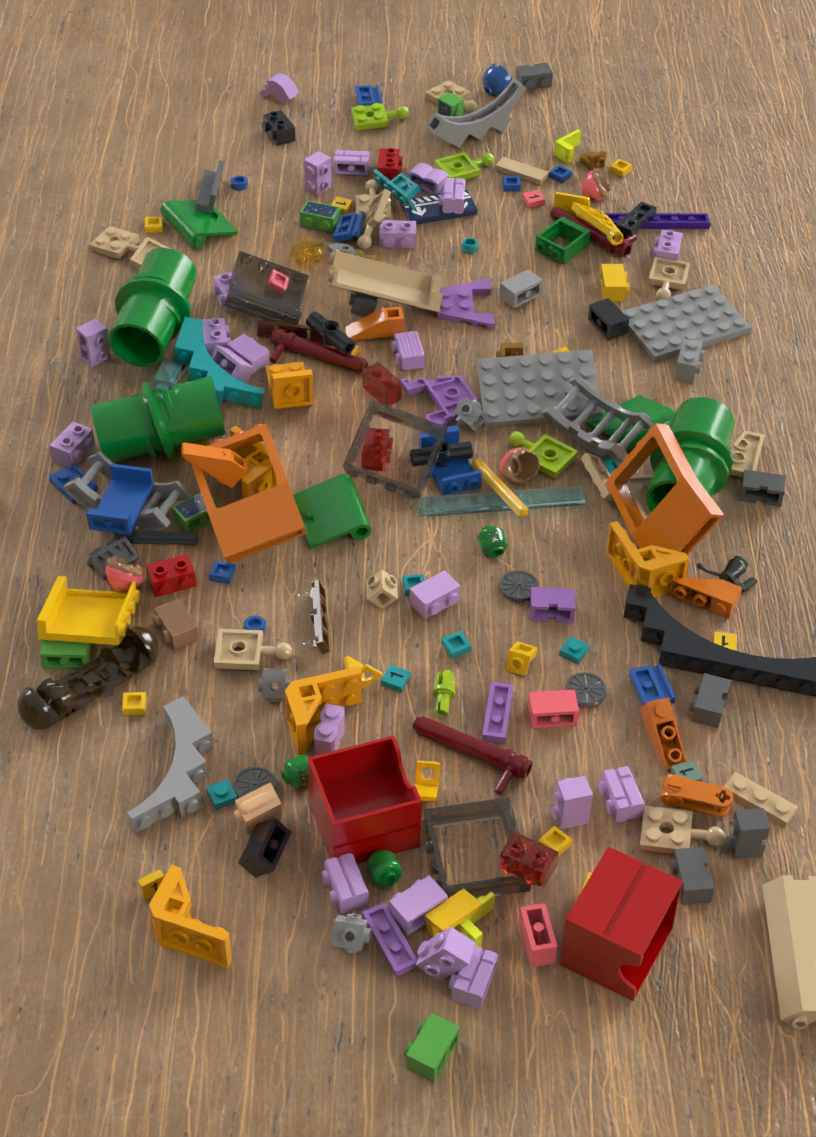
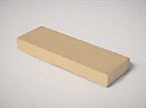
[495,157,549,185]

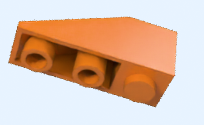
[345,307,404,341]
[181,442,248,488]
[669,578,742,619]
[640,697,687,770]

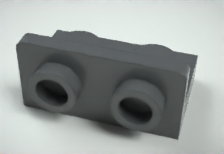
[87,536,140,580]

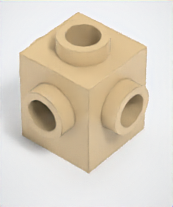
[366,570,398,609]

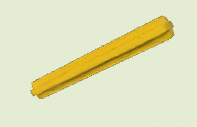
[472,458,528,517]

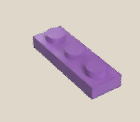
[482,682,514,744]
[362,902,418,977]

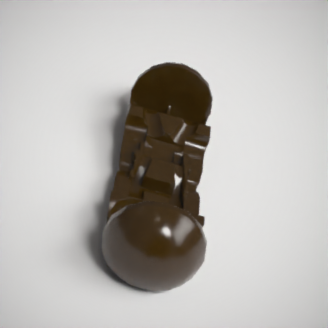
[17,626,159,729]

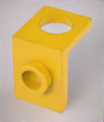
[344,656,382,689]
[414,760,440,802]

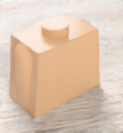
[233,782,281,832]

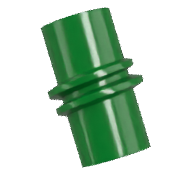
[108,247,197,367]
[91,376,226,463]
[646,397,735,512]

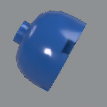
[482,63,513,97]

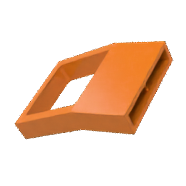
[606,423,724,555]
[191,424,307,563]

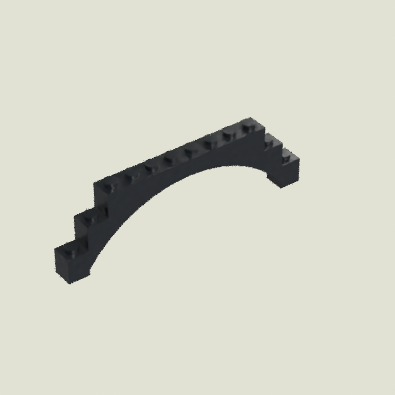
[623,584,816,697]

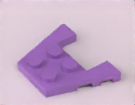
[437,279,494,330]
[400,375,478,430]

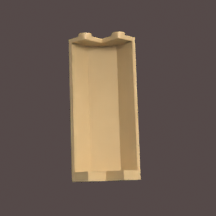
[327,249,443,313]
[762,875,816,1029]

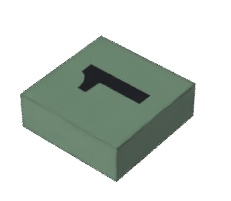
[671,760,703,782]

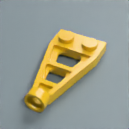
[571,202,623,245]

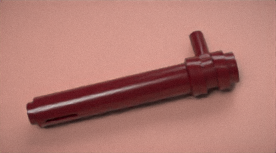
[550,207,637,257]
[270,329,368,373]
[412,716,533,795]

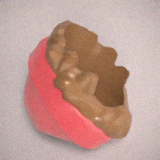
[581,168,611,201]
[500,447,540,484]
[105,556,145,592]

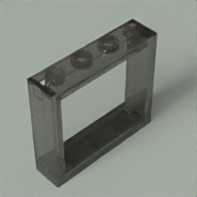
[343,399,447,500]
[421,797,532,899]

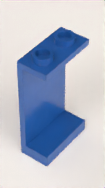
[419,425,482,496]
[86,464,154,535]

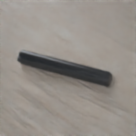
[114,531,199,544]

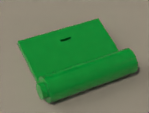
[160,200,238,249]
[585,395,676,451]
[293,474,372,549]

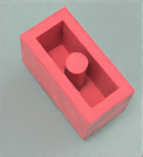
[528,689,579,728]
[518,903,558,967]

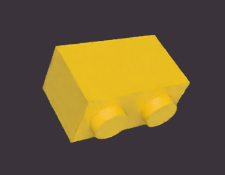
[600,264,630,301]

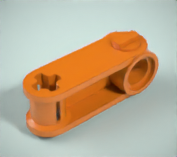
[660,774,733,817]

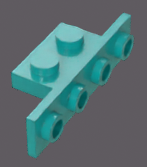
[373,169,421,210]

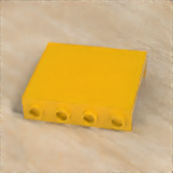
[37,576,140,645]

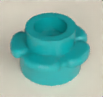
[461,238,479,254]

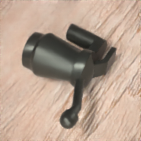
[697,556,757,593]

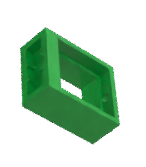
[535,217,590,265]

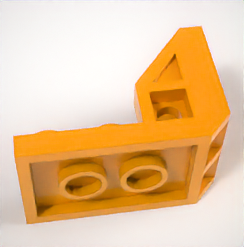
[265,362,314,410]
[230,426,278,499]
[606,521,690,597]
[285,666,362,755]
[149,864,232,969]

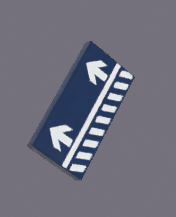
[401,190,478,225]

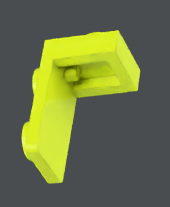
[554,130,581,164]
[454,892,496,948]

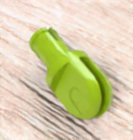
[432,670,456,718]

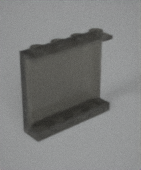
[224,251,309,324]

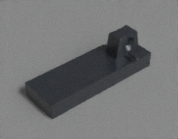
[616,202,657,239]

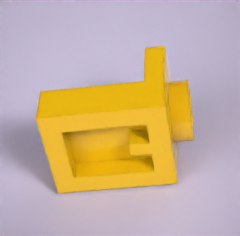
[505,641,538,676]

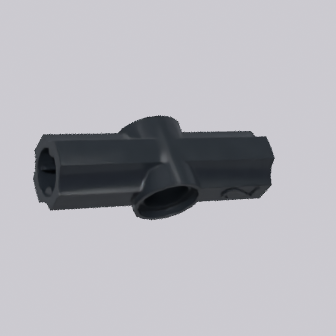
[306,311,356,356]
[410,440,473,468]

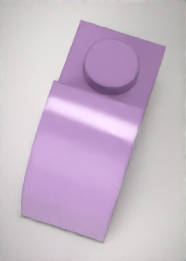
[260,73,299,104]

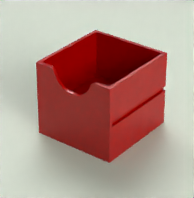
[307,735,422,864]
[560,846,683,1001]

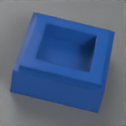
[548,165,573,184]
[502,176,521,191]
[209,560,236,584]

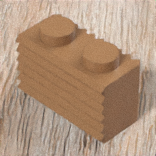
[152,599,198,650]

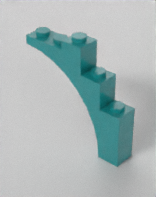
[174,317,265,408]

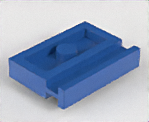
[355,85,383,106]
[333,211,366,242]
[49,463,98,504]
[628,664,676,706]

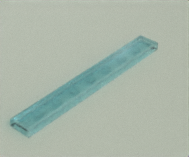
[152,358,184,391]
[419,485,585,517]

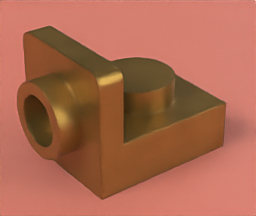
[580,151,606,171]
[496,343,524,357]

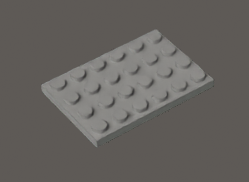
[622,285,752,362]
[476,350,603,427]

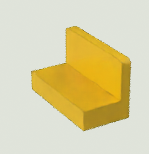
[553,192,591,215]
[424,889,482,937]

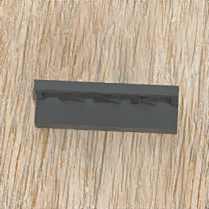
[195,161,224,214]

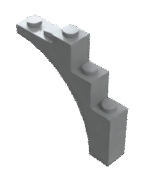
[425,78,527,148]
[127,696,213,833]

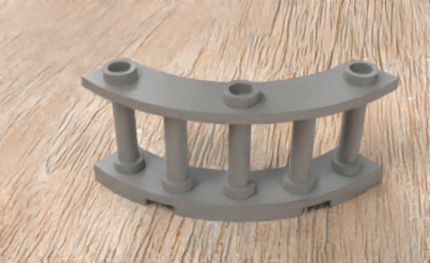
[541,377,654,463]
[63,451,191,531]

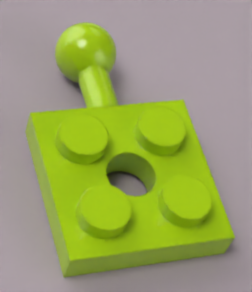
[351,103,409,131]
[434,152,494,180]
[509,431,578,479]

